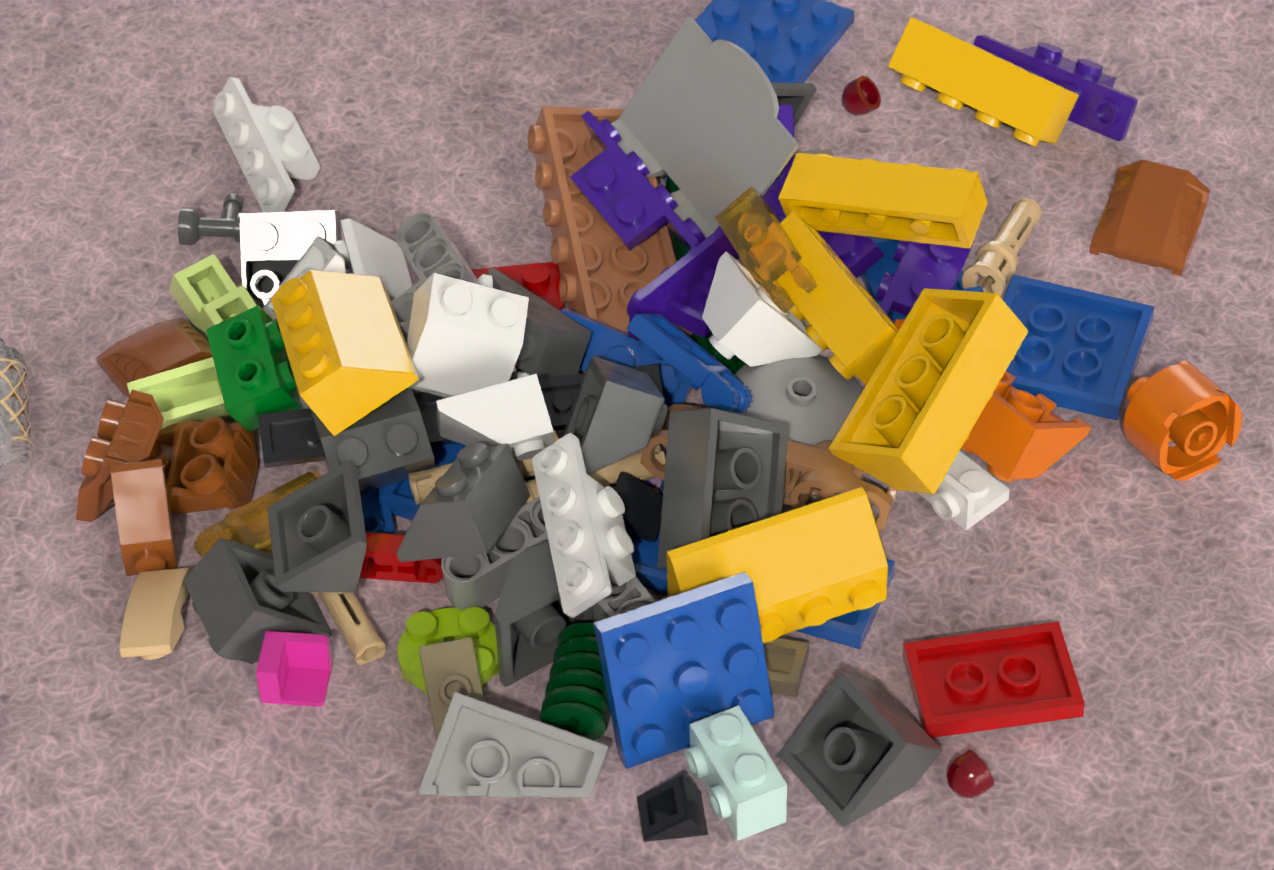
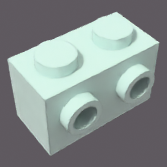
[685,706,787,841]

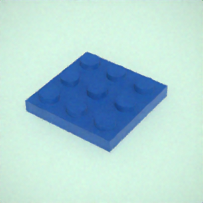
[695,0,855,83]
[1003,274,1155,421]
[593,572,775,769]

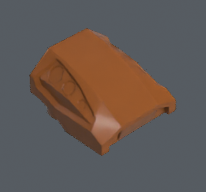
[1089,159,1210,276]
[96,318,212,397]
[76,389,164,522]
[148,417,259,513]

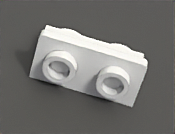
[908,451,1010,530]

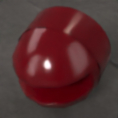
[841,76,881,116]
[946,749,994,798]

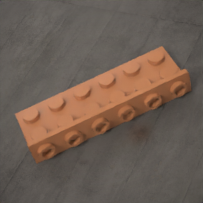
[527,106,691,337]

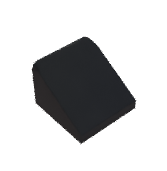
[613,472,663,543]
[637,775,708,842]

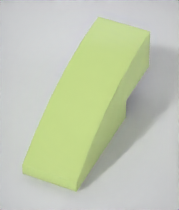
[169,254,257,342]
[127,357,233,430]

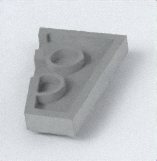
[417,692,609,799]

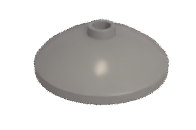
[735,355,864,446]

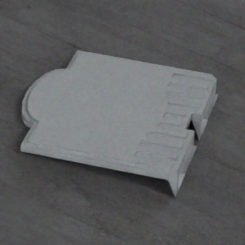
[612,17,800,238]

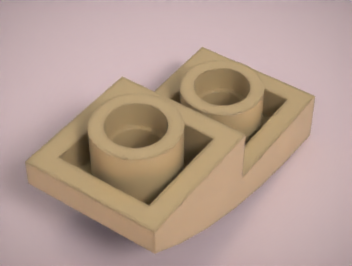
[119,568,190,660]

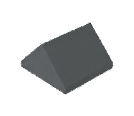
[267,460,367,593]

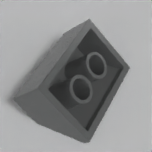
[657,408,788,569]

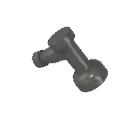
[178,194,243,245]

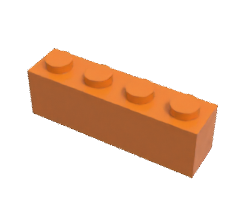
[894,319,1092,482]

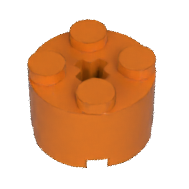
[1123,361,1242,481]

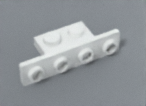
[213,77,321,213]
[532,433,636,618]

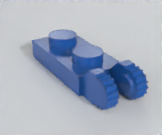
[626,314,753,413]

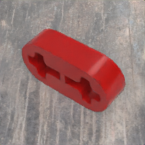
[360,533,443,584]

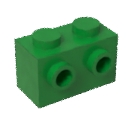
[206,305,302,432]

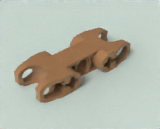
[640,404,897,531]

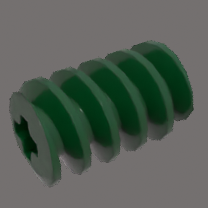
[539,622,610,740]

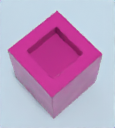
[256,631,333,707]

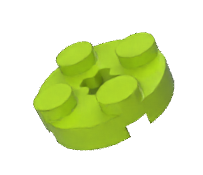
[397,607,499,695]

